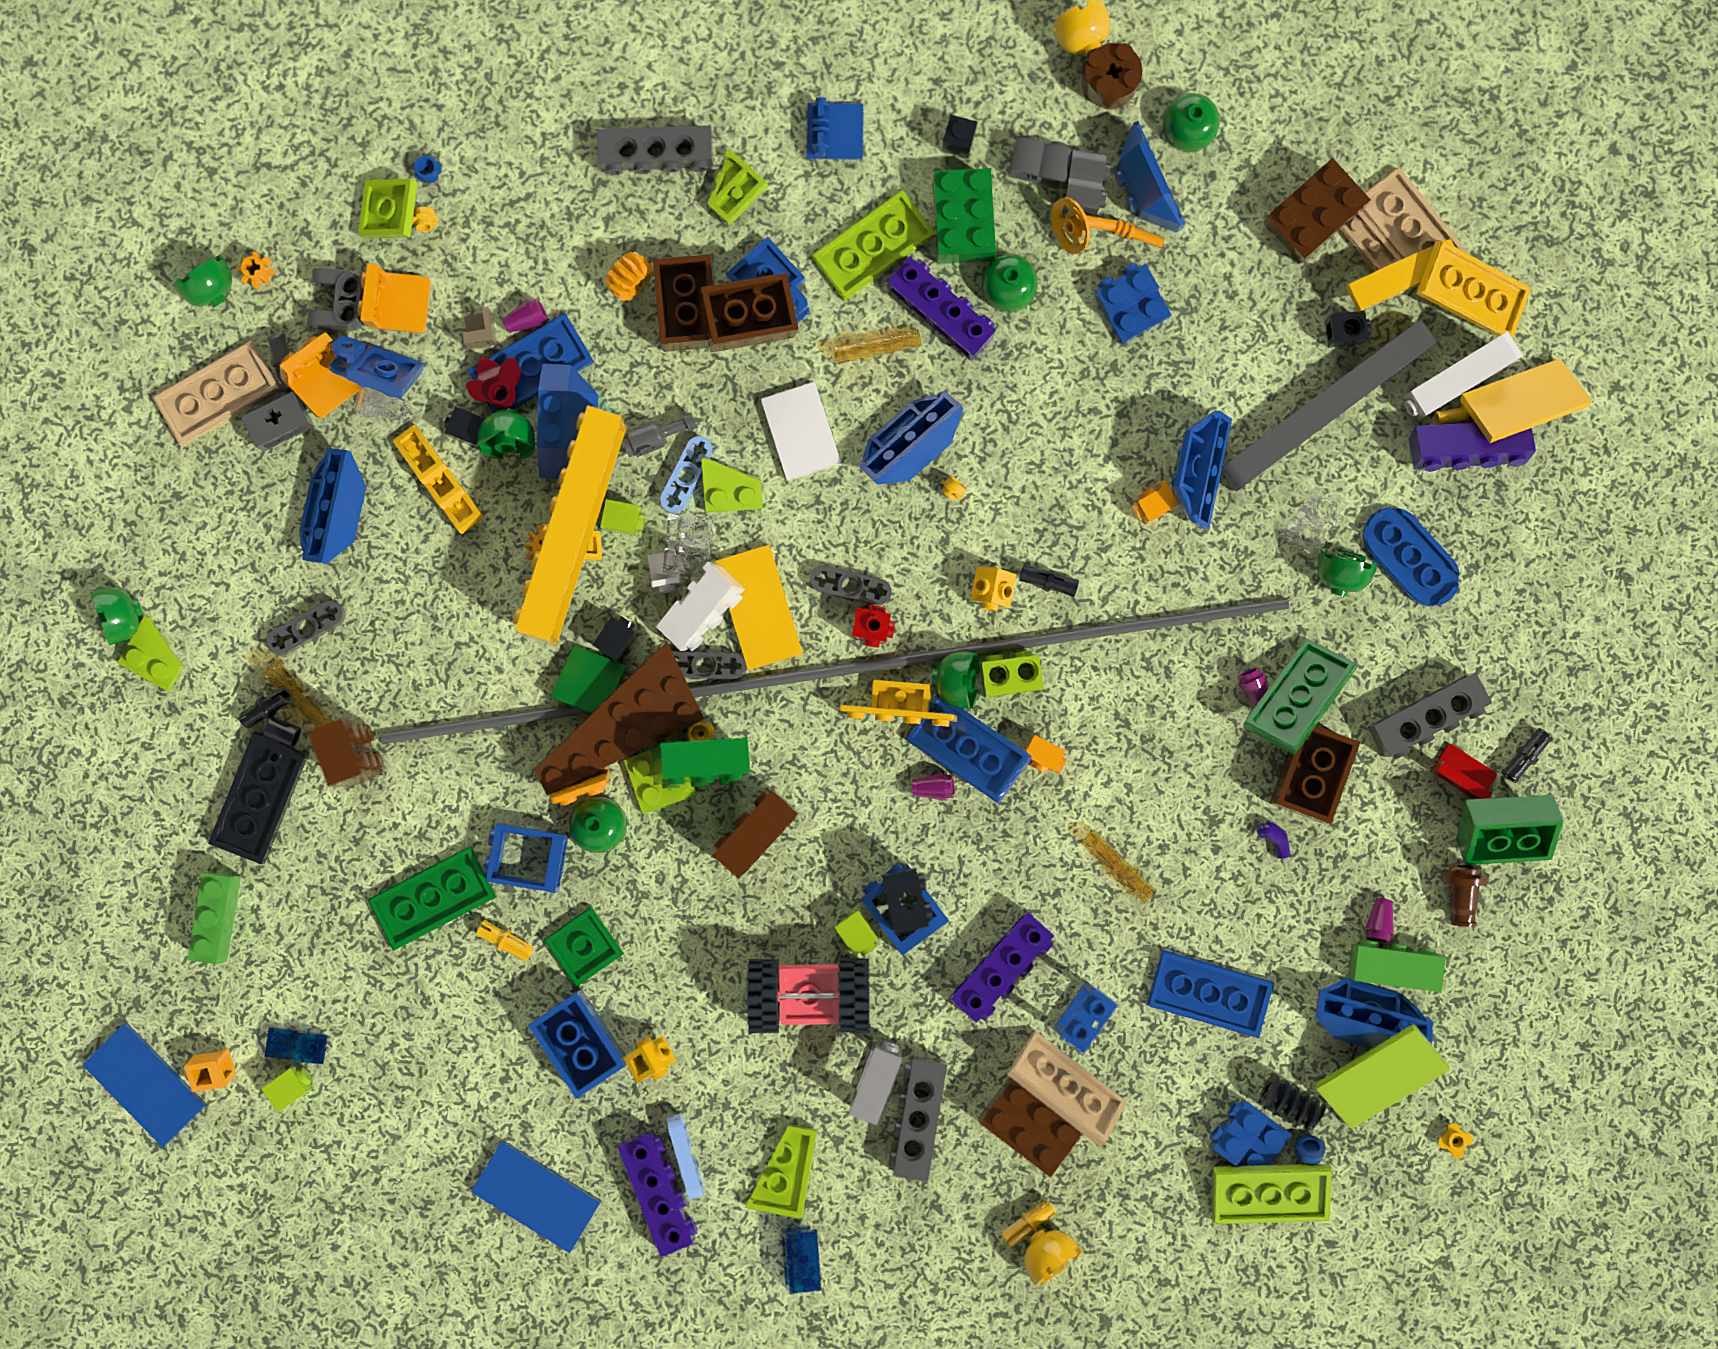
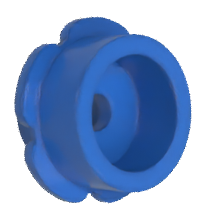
[414,156,442,183]

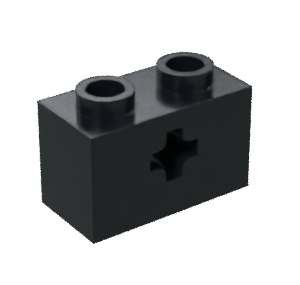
[882,867,933,934]

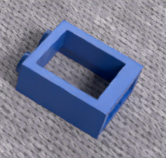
[483,824,569,893]
[861,863,949,956]
[1053,981,1118,1054]

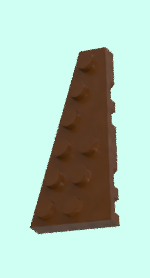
[534,641,704,796]

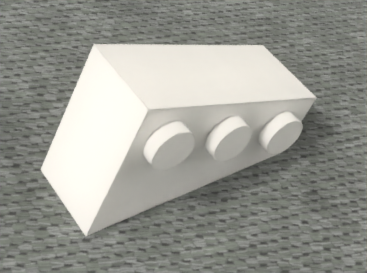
[656,562,745,651]

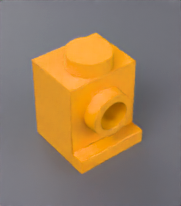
[1131,480,1179,525]
[1025,735,1067,774]
[184,1048,236,1092]

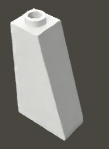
[1403,331,1523,420]

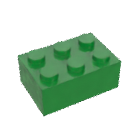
[933,168,996,264]
[651,737,751,789]
[1456,795,1564,865]

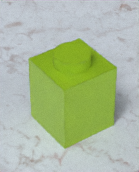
[600,499,646,537]
[834,909,878,956]
[261,1065,314,1113]

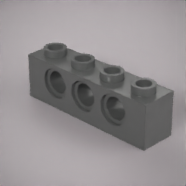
[597,125,714,175]
[1367,672,1492,759]
[888,1056,947,1182]

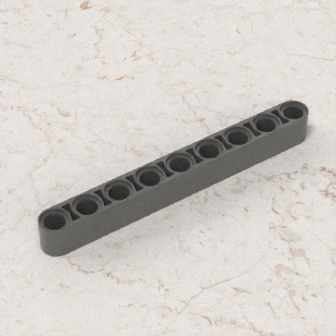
[1221,319,1439,492]

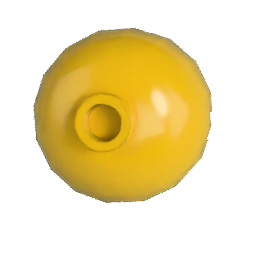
[1052,0,1110,56]
[1024,1229,1084,1287]

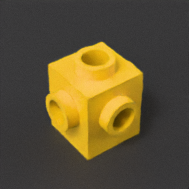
[970,567,1017,612]
[623,1036,677,1084]

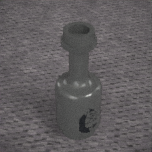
[622,412,697,458]

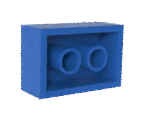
[528,989,627,1099]

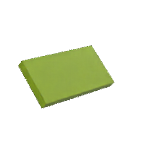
[811,189,936,301]
[1315,1024,1450,1129]
[1211,1164,1332,1224]

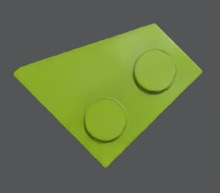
[708,148,769,226]
[701,456,763,513]
[117,615,184,691]

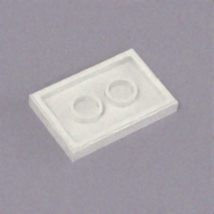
[761,382,841,481]

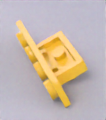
[839,680,957,727]

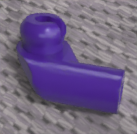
[1257,821,1291,859]

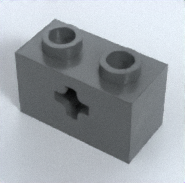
[241,391,315,452]

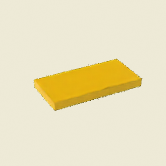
[1416,240,1531,339]
[1460,358,1592,443]
[715,545,803,671]

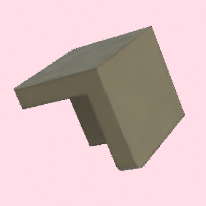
[463,307,497,350]

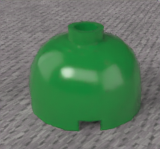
[1163,93,1220,152]
[172,254,233,308]
[982,254,1038,312]
[477,408,535,459]
[1317,547,1378,596]
[90,587,143,645]
[932,651,980,709]
[569,796,627,853]

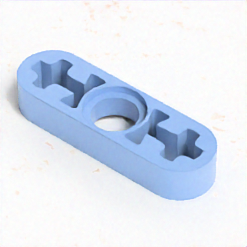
[660,436,713,514]
[667,1113,705,1199]

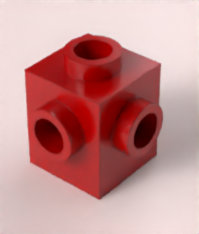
[852,605,896,648]

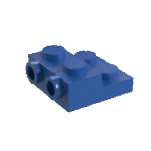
[1094,263,1172,344]
[1209,1098,1292,1166]

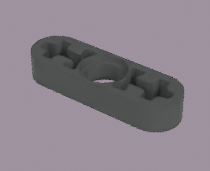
[810,566,892,605]
[266,601,346,655]
[672,651,747,680]

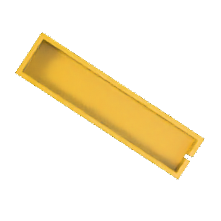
[513,406,627,646]

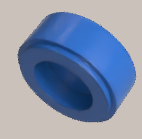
[1294,1135,1326,1165]

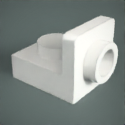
[647,550,682,593]

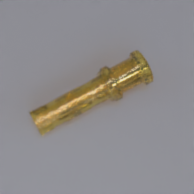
[261,659,333,728]

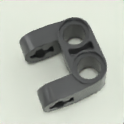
[307,268,364,331]

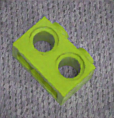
[980,651,1044,698]

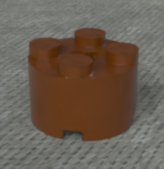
[1082,43,1142,110]

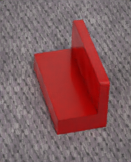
[1430,744,1497,799]

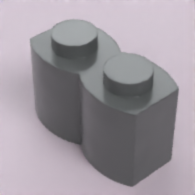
[1008,135,1073,188]
[1063,149,1111,216]

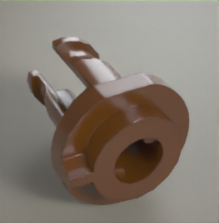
[1440,863,1489,927]

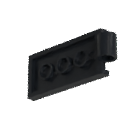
[208,717,310,865]

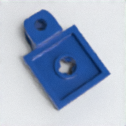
[725,237,809,323]
[329,336,424,399]

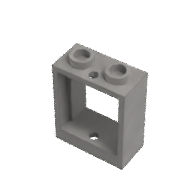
[849,1038,903,1126]

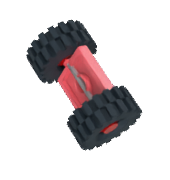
[747,958,870,1033]

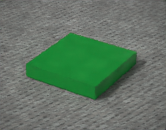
[550,645,627,714]
[544,906,624,987]

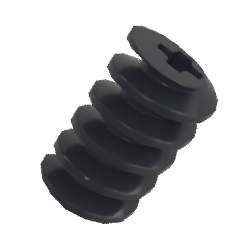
[1260,1073,1327,1134]

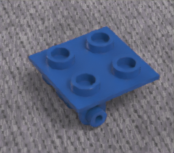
[806,97,864,160]

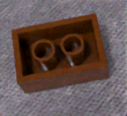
[1264,157,1371,264]
[653,254,715,352]
[698,273,799,353]
[308,718,384,787]
[1269,726,1361,824]
[712,790,800,879]
[978,1076,1083,1178]

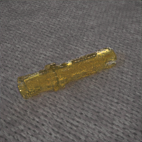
[834,329,921,365]
[1082,829,1157,903]

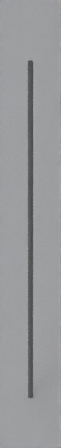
[381,598,1289,744]

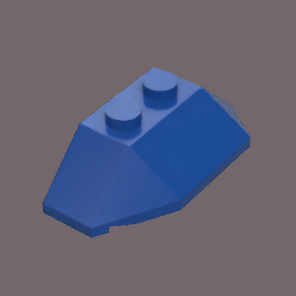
[1114,121,1186,233]
[537,364,598,479]
[859,391,964,485]
[1172,410,1232,530]
[299,448,366,564]
[1316,978,1433,1049]

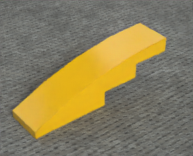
[1346,238,1454,312]
[392,424,485,534]

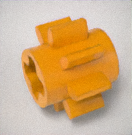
[236,252,276,290]

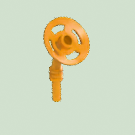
[1051,197,1165,254]

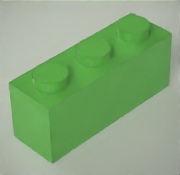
[188,872,241,964]
[1348,939,1446,993]

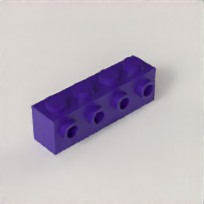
[887,256,996,361]
[1409,423,1536,472]
[949,911,1054,1023]
[618,1129,698,1258]

